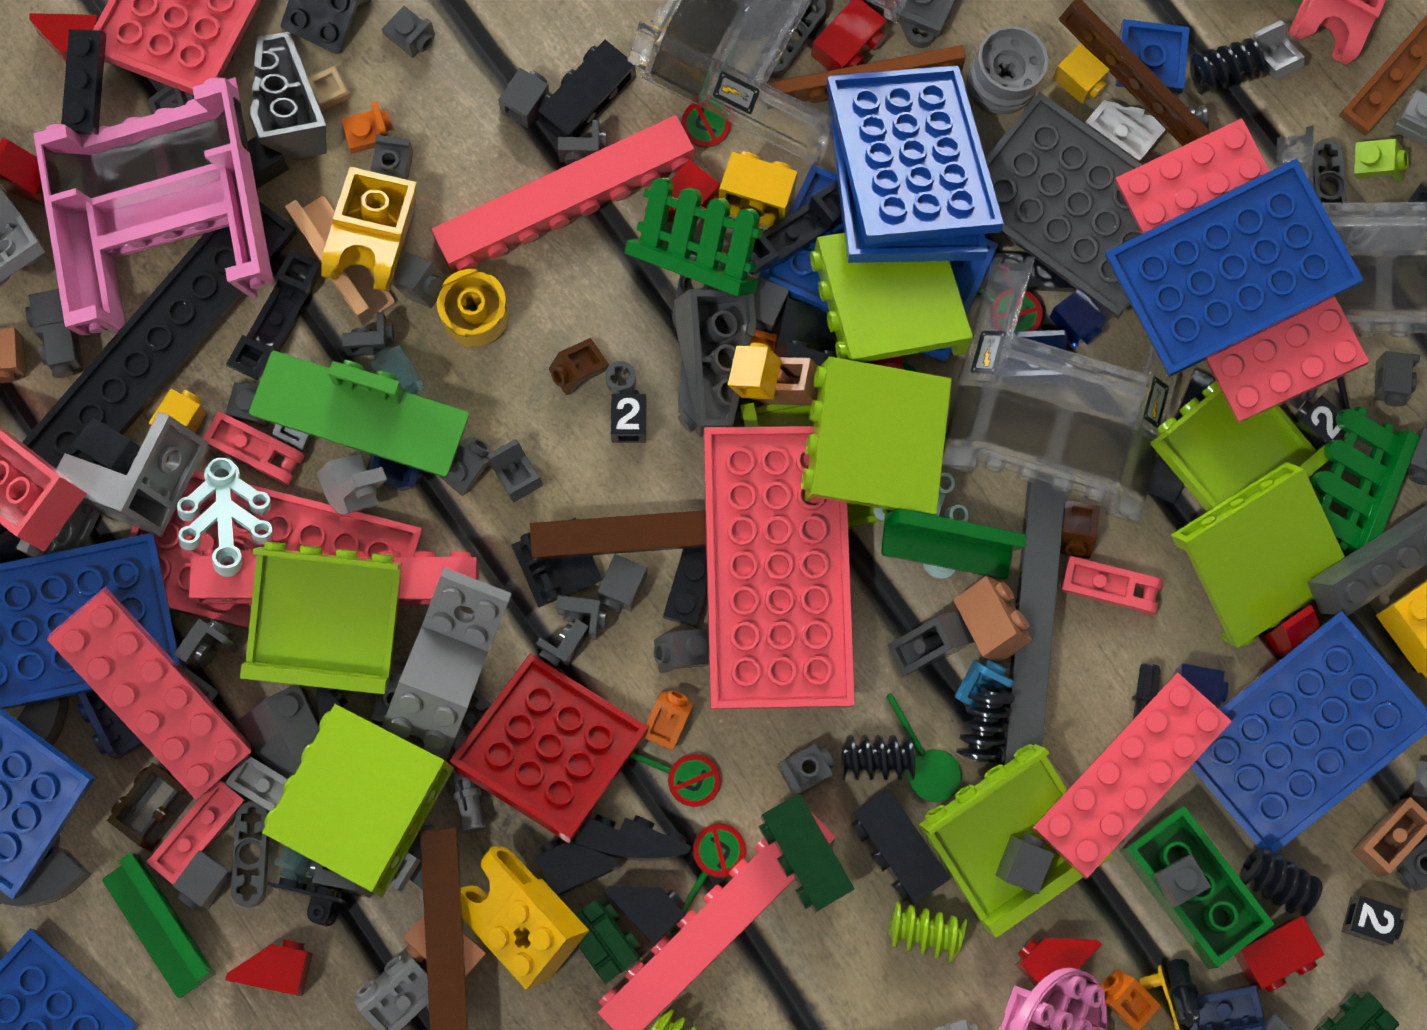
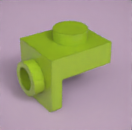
[1354,139,1409,182]

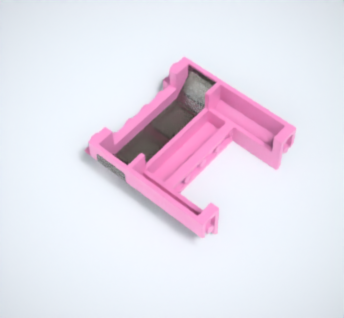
[34,77,273,335]

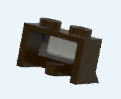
[106,762,193,852]

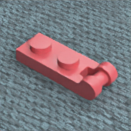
[203,411,305,486]
[1060,556,1163,615]

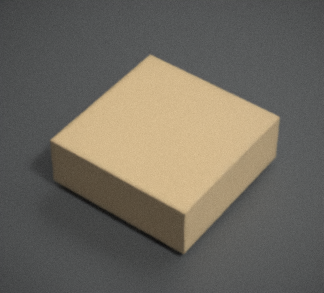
[308,65,351,112]

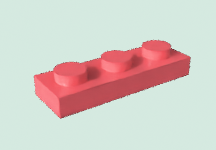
[146,779,247,884]

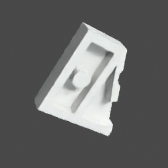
[1085,100,1166,162]

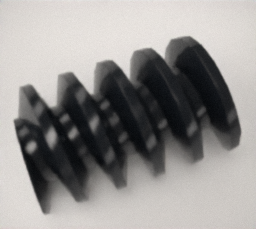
[1190,38,1267,95]
[956,684,1015,763]
[841,735,916,780]
[1238,847,1323,916]

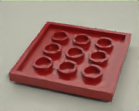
[449,653,649,844]

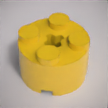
[437,269,509,347]

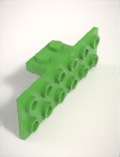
[249,351,469,478]

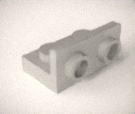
[354,951,429,1030]

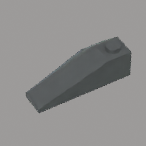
[250,31,327,160]
[674,289,756,428]
[239,685,320,779]

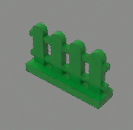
[625,177,763,297]
[1312,406,1420,557]

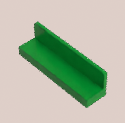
[881,508,1026,580]
[102,852,216,998]

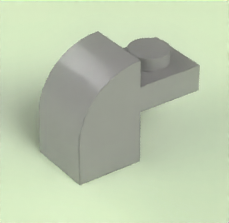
[317,453,387,514]

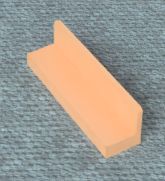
[285,196,395,325]

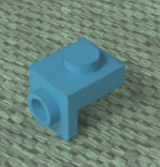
[954,659,1014,707]

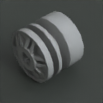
[967,26,1048,115]

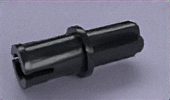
[1132,663,1161,720]
[1166,959,1200,1027]

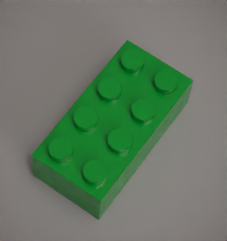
[1119,806,1275,969]

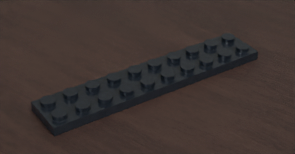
[22,200,297,469]

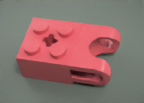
[1289,0,1386,65]

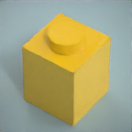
[1053,43,1110,105]
[728,343,782,400]
[149,388,207,433]

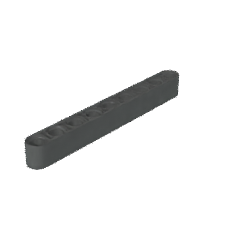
[1001,474,1066,766]

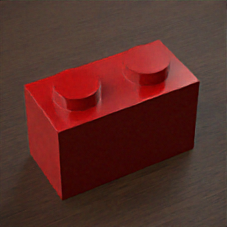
[811,0,887,71]
[1234,916,1325,993]

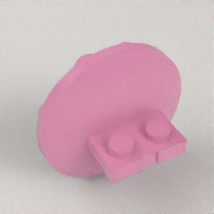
[998,967,1107,1030]

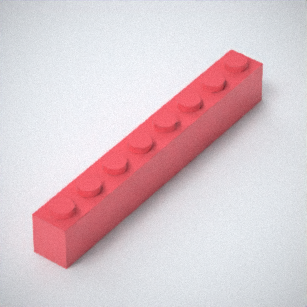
[431,115,694,274]
[189,550,480,605]
[597,811,836,1030]

